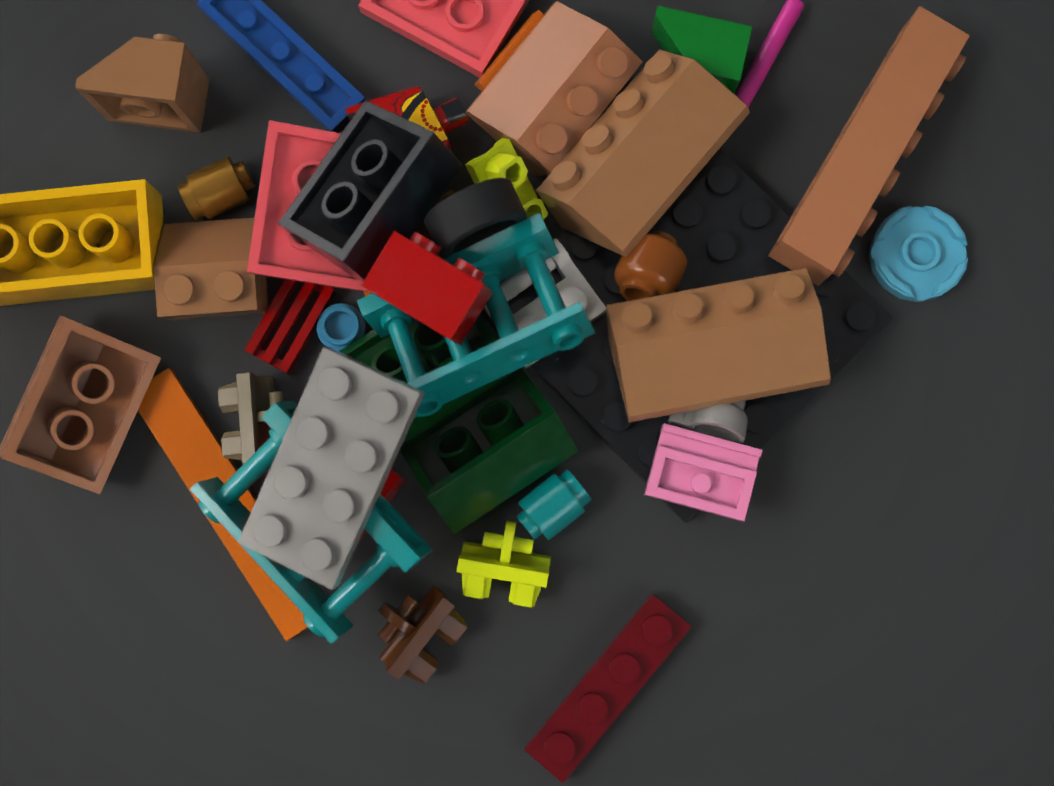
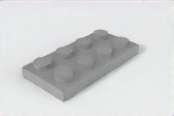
[238,347,425,590]

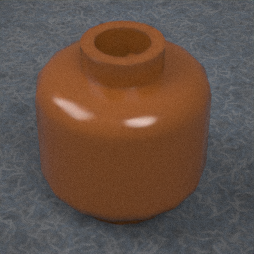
[614,231,687,301]

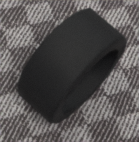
[424,178,527,259]

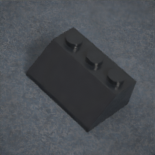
[278,100,463,282]

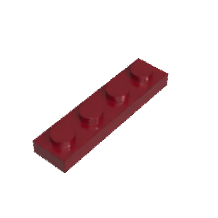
[524,593,691,783]

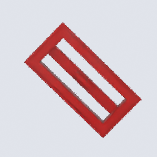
[244,279,337,375]

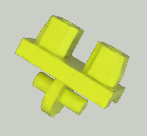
[465,138,548,220]
[456,521,551,608]

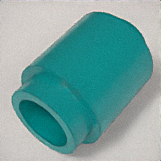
[516,469,592,541]

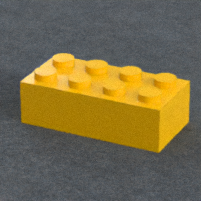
[0,179,164,306]

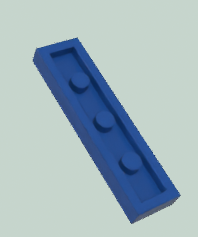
[196,0,366,133]

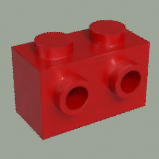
[361,231,492,346]

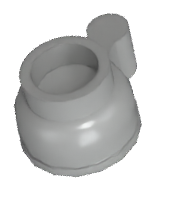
[668,400,748,444]

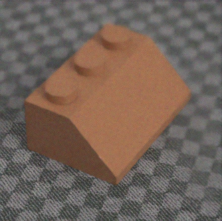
[465,1,643,176]
[0,316,161,494]

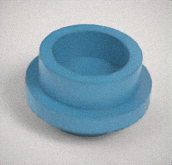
[317,303,366,351]

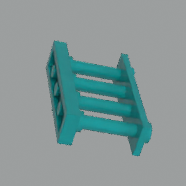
[357,213,595,418]
[190,400,433,644]

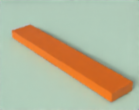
[138,368,308,642]

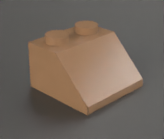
[75,34,210,133]
[154,217,269,321]

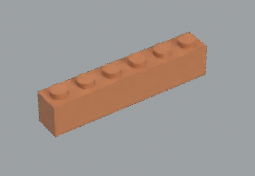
[768,6,970,286]

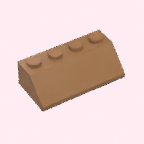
[536,50,750,257]
[606,268,831,422]

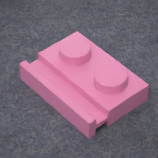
[644,423,762,522]

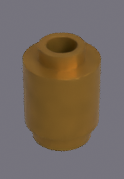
[177,156,255,220]

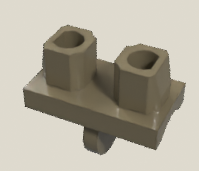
[218,372,284,464]

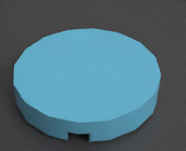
[868,206,968,302]

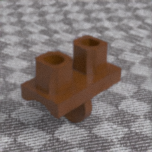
[378,585,468,684]

